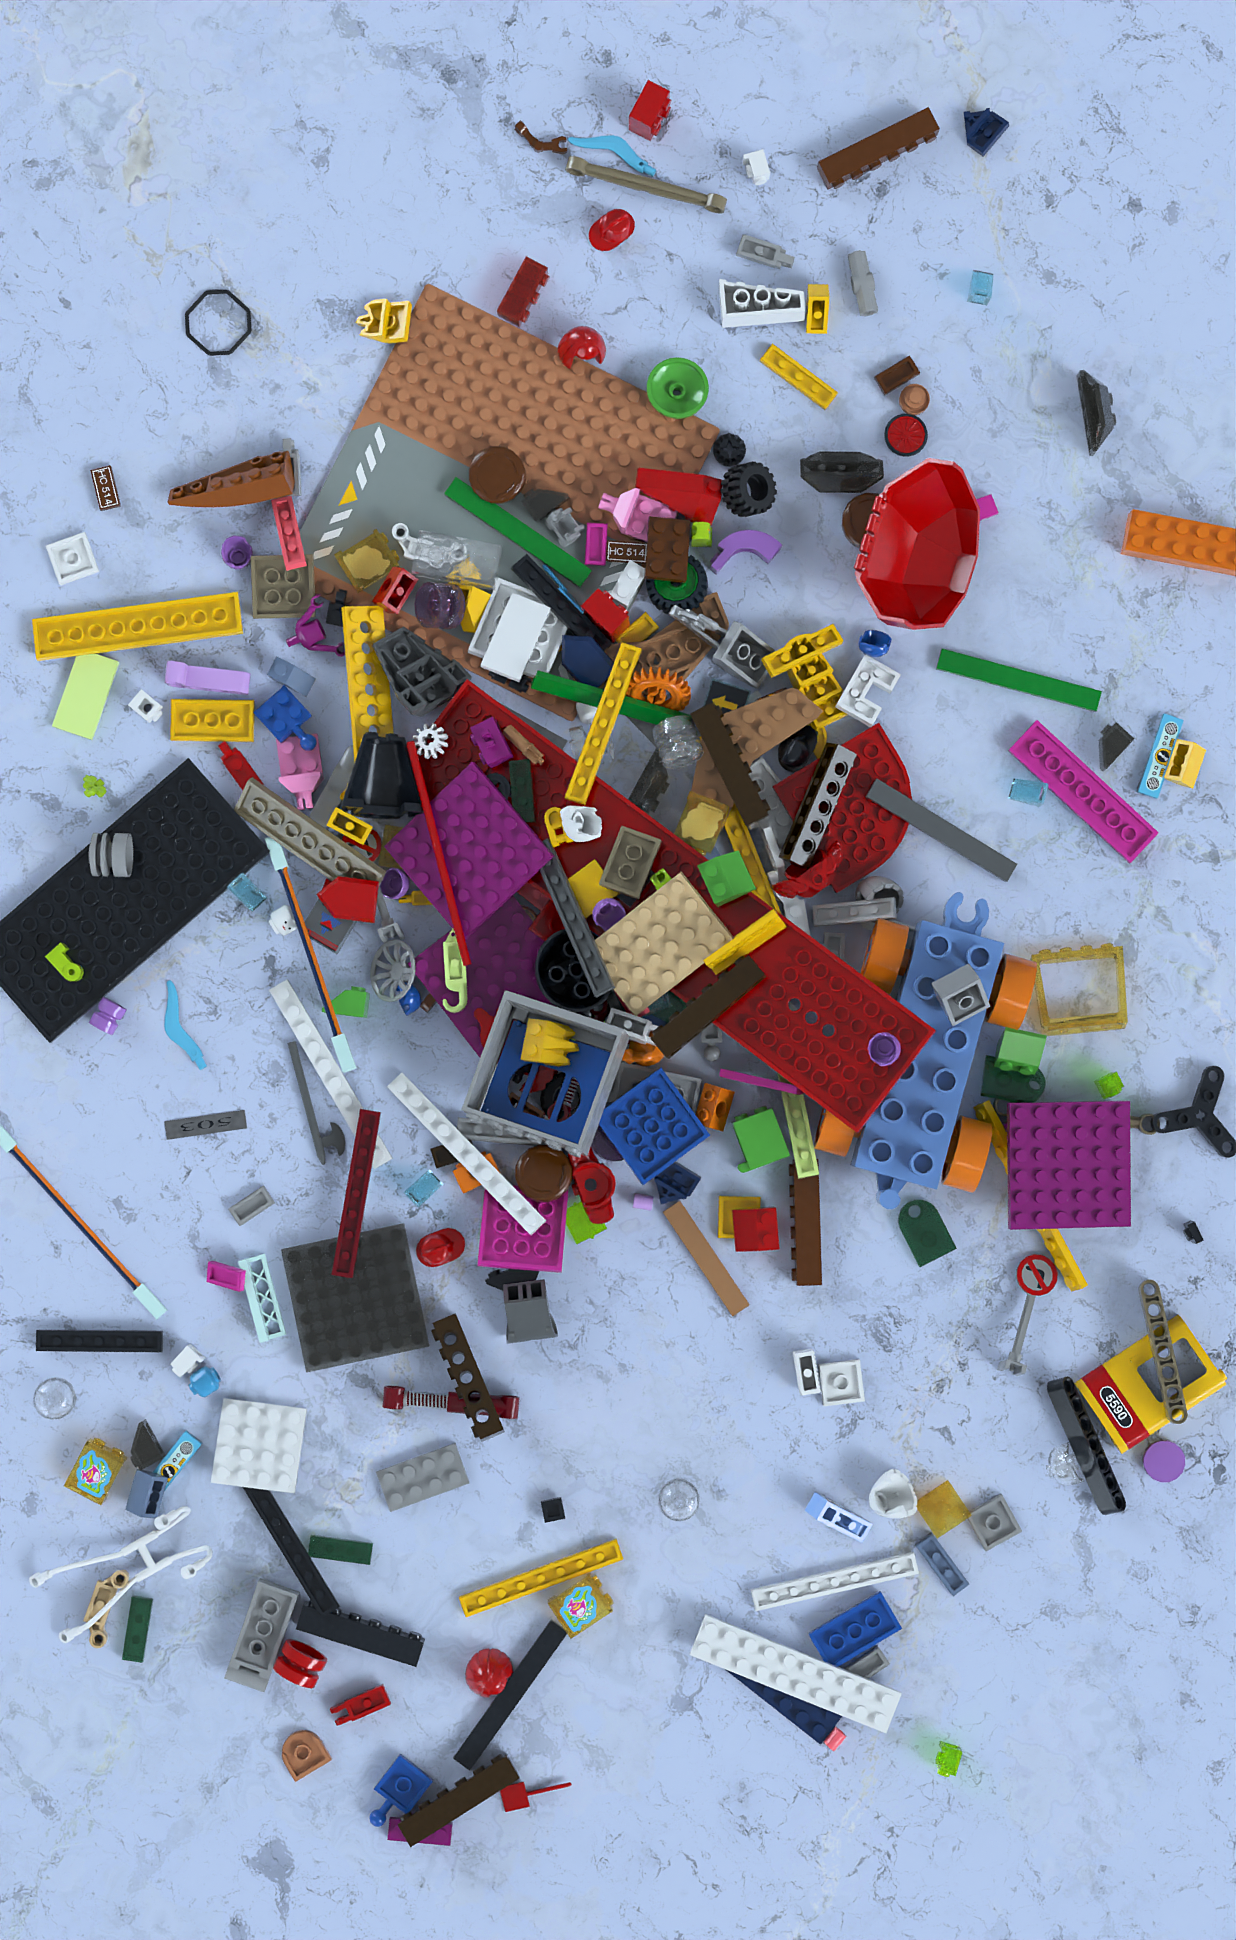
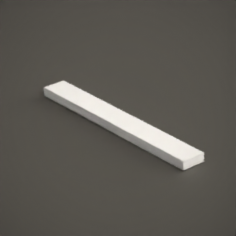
[751,1552,919,1611]

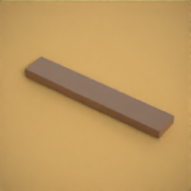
[663,1201,750,1316]

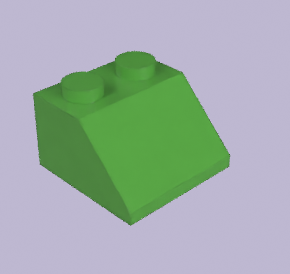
[698,850,756,907]
[322,986,370,1018]
[994,1027,1047,1075]

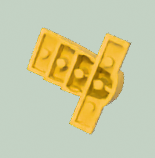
[761,624,848,731]

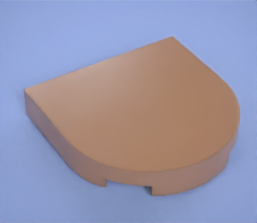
[282,1730,332,1782]

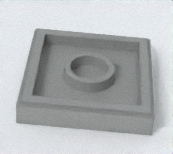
[965,1494,1022,1551]

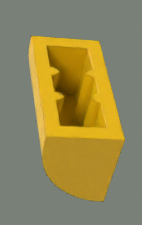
[1164,739,1206,789]

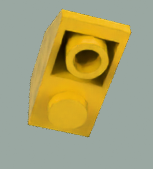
[454,585,491,633]

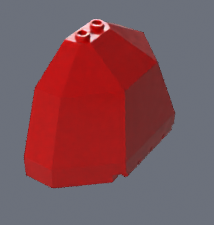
[854,458,980,630]

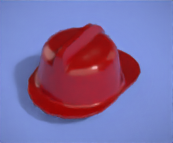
[589,209,635,251]
[416,1228,465,1267]

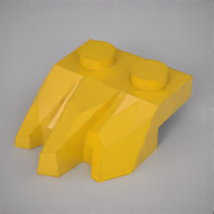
[355,298,412,343]
[521,1018,579,1067]

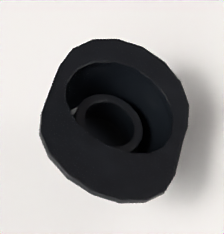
[778,725,817,772]

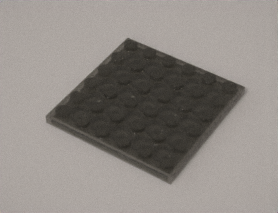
[281,1223,430,1373]

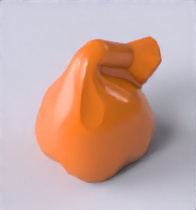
[622,1031,664,1066]

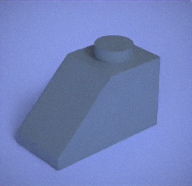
[267,656,316,697]

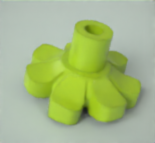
[83,775,107,797]

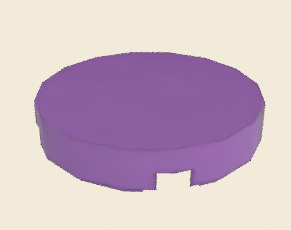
[1143,1440,1185,1482]

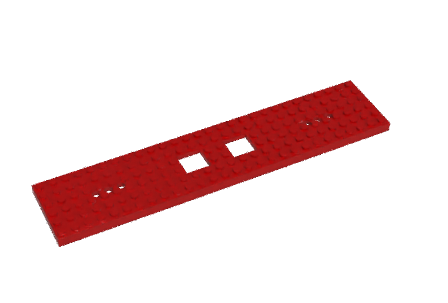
[416,679,936,1133]

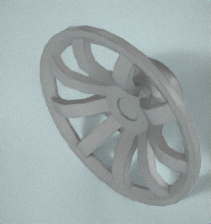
[370,940,415,1002]

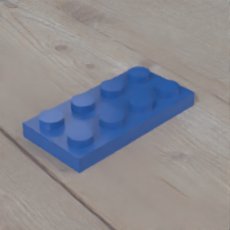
[808,1591,902,1667]

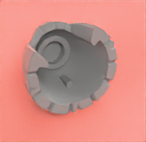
[855,876,904,923]

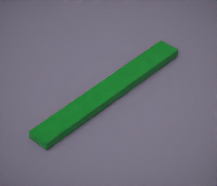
[444,477,592,588]
[936,649,1102,712]
[531,670,694,734]

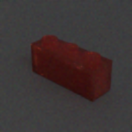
[497,256,550,327]

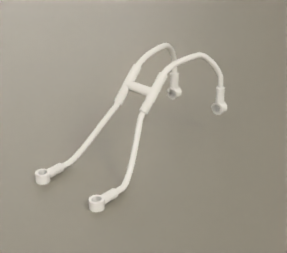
[29,1506,213,1643]

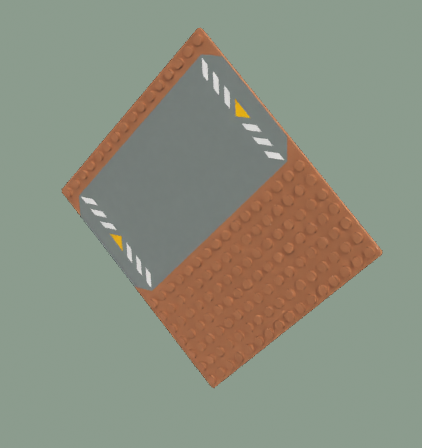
[300,284,720,721]

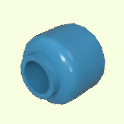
[188,1366,221,1397]

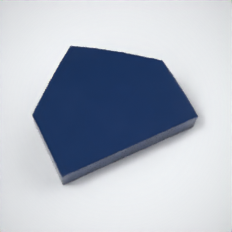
[964,108,1009,157]
[654,1161,701,1204]

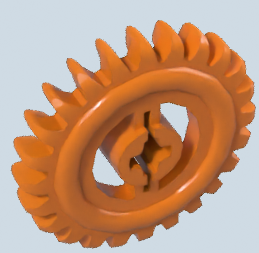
[625,667,691,711]

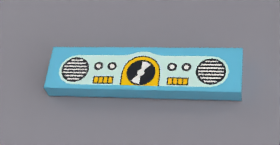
[1137,713,1184,799]
[153,1430,202,1490]

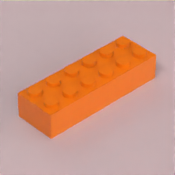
[1121,509,1236,576]

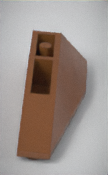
[167,451,295,508]

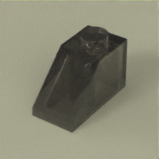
[521,489,571,523]
[1099,722,1134,771]
[130,1419,166,1471]

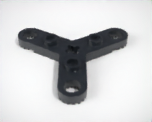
[1150,1066,1236,1158]

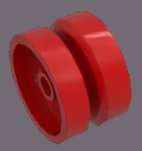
[273,1639,327,1689]

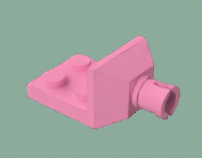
[598,488,678,543]
[276,733,324,810]

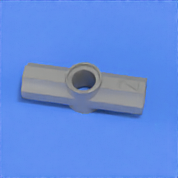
[848,250,878,316]

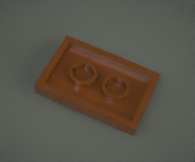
[644,516,691,583]

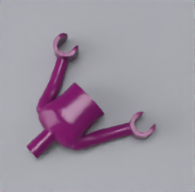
[286,594,345,657]

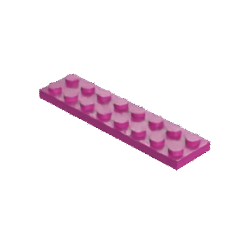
[1008,720,1159,864]

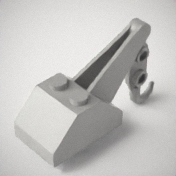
[669,605,775,689]

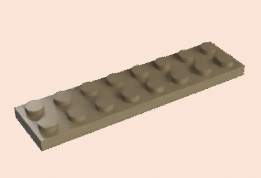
[234,777,386,887]

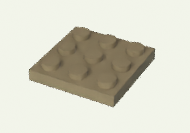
[251,554,316,619]

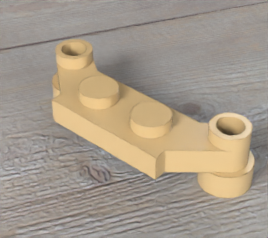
[83,1570,129,1648]

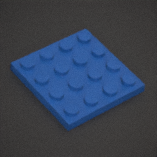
[599,1068,710,1185]

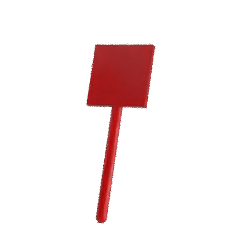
[500,1782,572,1812]

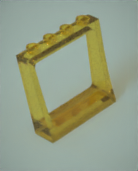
[1030,943,1128,1036]

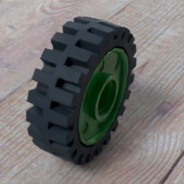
[646,555,708,614]

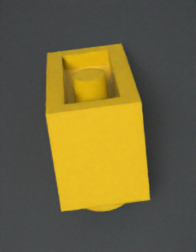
[806,284,830,334]
[327,807,373,845]

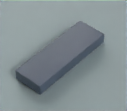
[915,1532,970,1596]

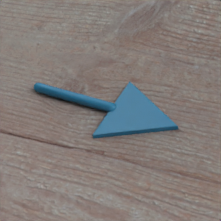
[542,564,584,614]

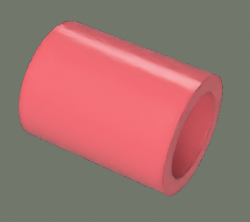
[823,1727,847,1751]

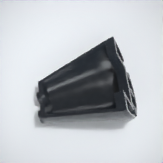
[342,732,424,819]

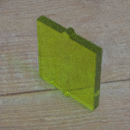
[566,1201,607,1244]

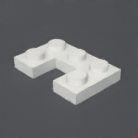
[835,655,901,727]

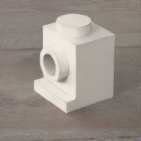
[743,149,770,185]
[128,689,163,723]
[170,1344,206,1378]

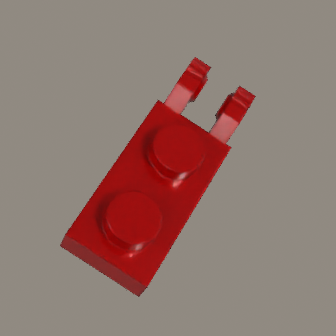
[330,1684,391,1726]

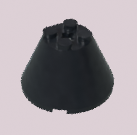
[535,929,612,1012]

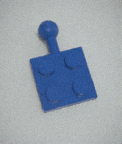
[253,685,317,751]
[369,1754,433,1827]

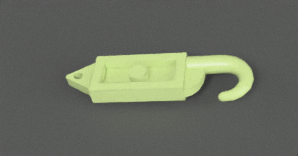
[443,928,468,1013]

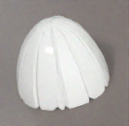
[869,1469,917,1518]

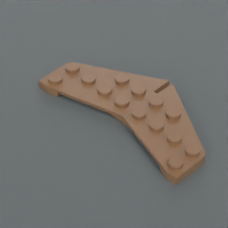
[572,592,729,699]
[687,688,823,838]

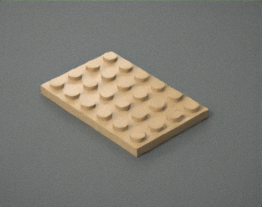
[595,872,734,1017]

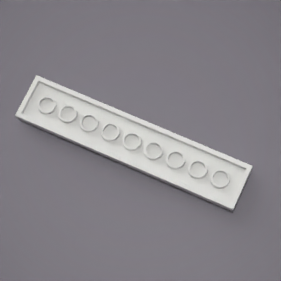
[690,1614,902,1733]

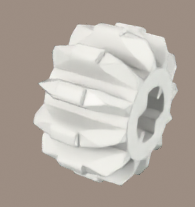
[413,723,448,759]

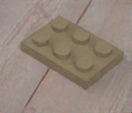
[599,826,661,900]

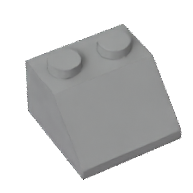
[931,964,990,1026]

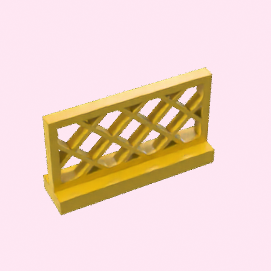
[703,909,787,976]

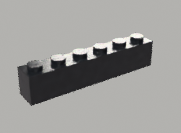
[296,1600,425,1667]

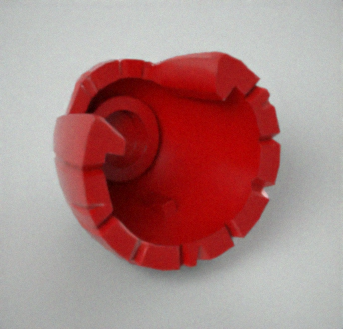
[558,326,606,369]
[465,1648,513,1698]

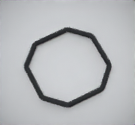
[185,290,252,356]

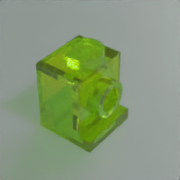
[1094,1072,1124,1100]
[935,1741,963,1777]

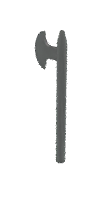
[287,1041,345,1165]

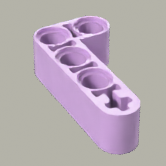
[165,661,251,695]

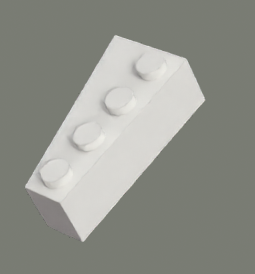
[719,279,805,328]

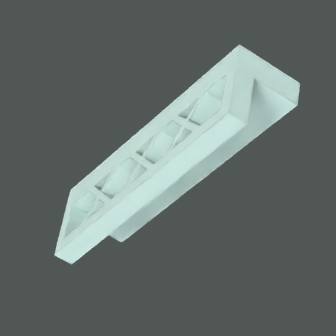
[238,1254,286,1343]

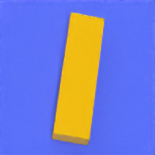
[760,343,838,410]

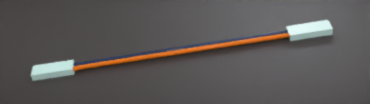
[265,837,356,1073]
[0,1124,167,1320]

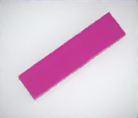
[719,1068,803,1095]

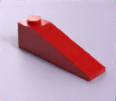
[635,467,723,526]

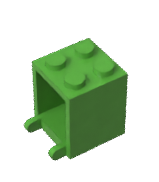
[731,1106,790,1173]

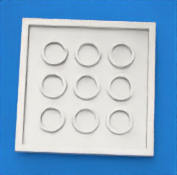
[468,578,568,678]
[211,1398,307,1493]

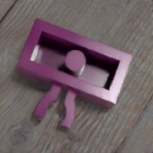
[470,717,513,768]

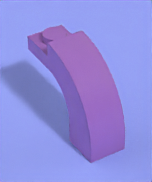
[710,530,782,575]

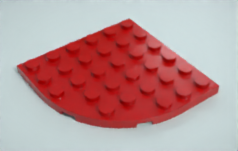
[772,723,912,893]

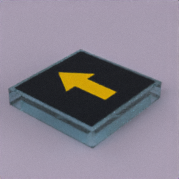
[703,679,751,714]

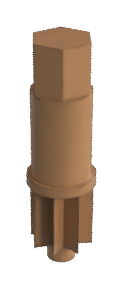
[503,725,544,765]

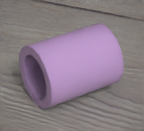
[633,1193,654,1211]

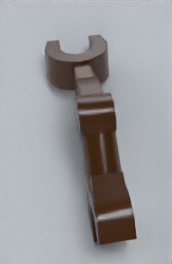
[514,120,567,155]

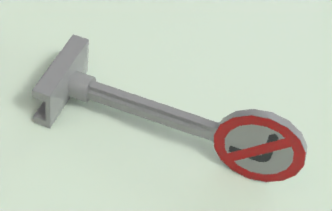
[342,829,405,943]
[997,1254,1058,1376]

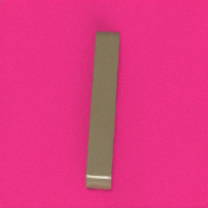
[1138,1280,1188,1424]

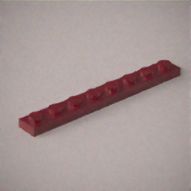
[332,1109,381,1278]

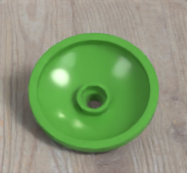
[647,357,709,419]

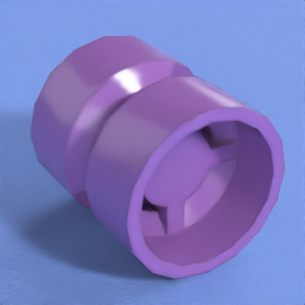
[89,997,127,1035]

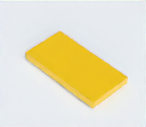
[170,699,255,742]

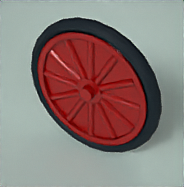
[884,414,928,457]

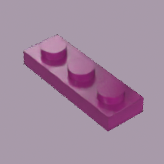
[387,1817,453,1846]

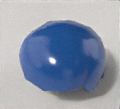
[858,630,892,657]
[396,982,421,1016]

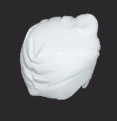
[560,805,602,842]

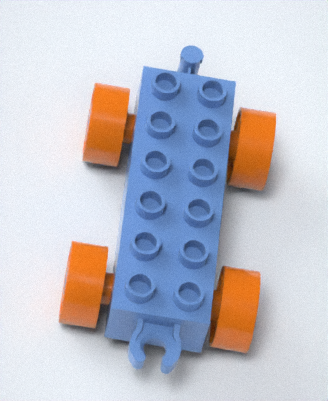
[814,892,1037,1209]

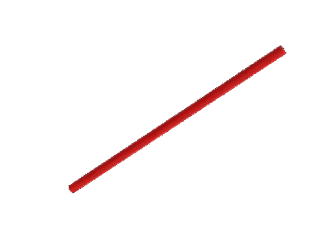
[406,741,471,966]

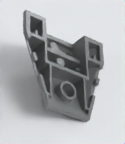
[373,627,472,717]

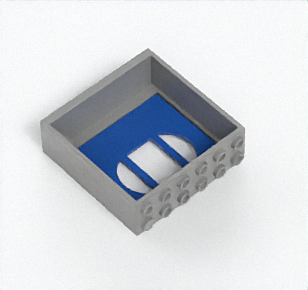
[461,990,630,1158]

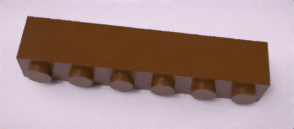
[817,107,940,190]
[788,1159,822,1286]

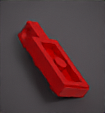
[218,741,264,790]

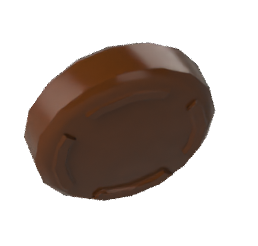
[469,446,526,504]
[841,493,879,548]
[515,1145,572,1202]

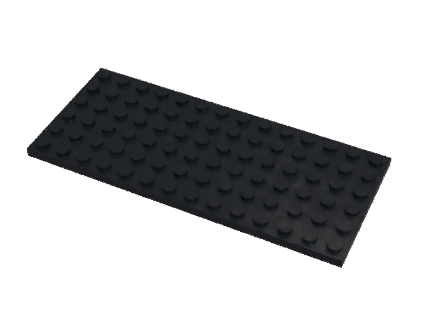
[0,758,270,1043]

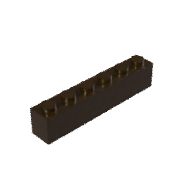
[690,702,771,827]
[650,955,767,1059]
[398,1754,520,1848]

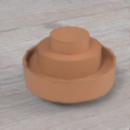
[899,384,930,415]

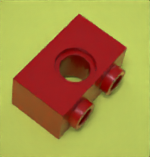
[372,567,419,614]

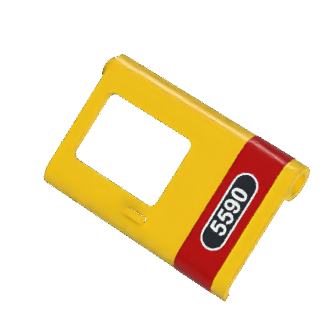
[1074,1315,1227,1454]

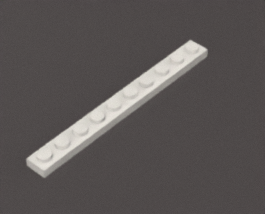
[269,980,393,1169]
[387,1073,546,1235]

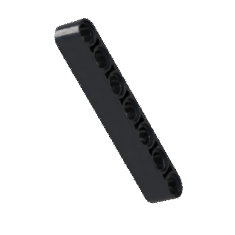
[1047,1376,1126,1515]

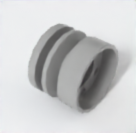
[89,833,133,877]

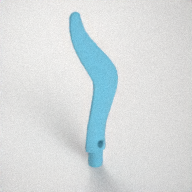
[568,135,656,177]
[164,980,207,1070]

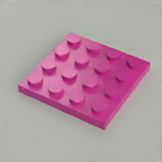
[477,1185,568,1273]

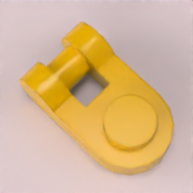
[544,807,573,848]

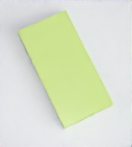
[52,654,120,740]

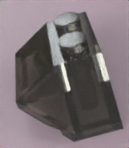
[1076,370,1116,456]
[800,451,884,493]
[628,747,670,815]

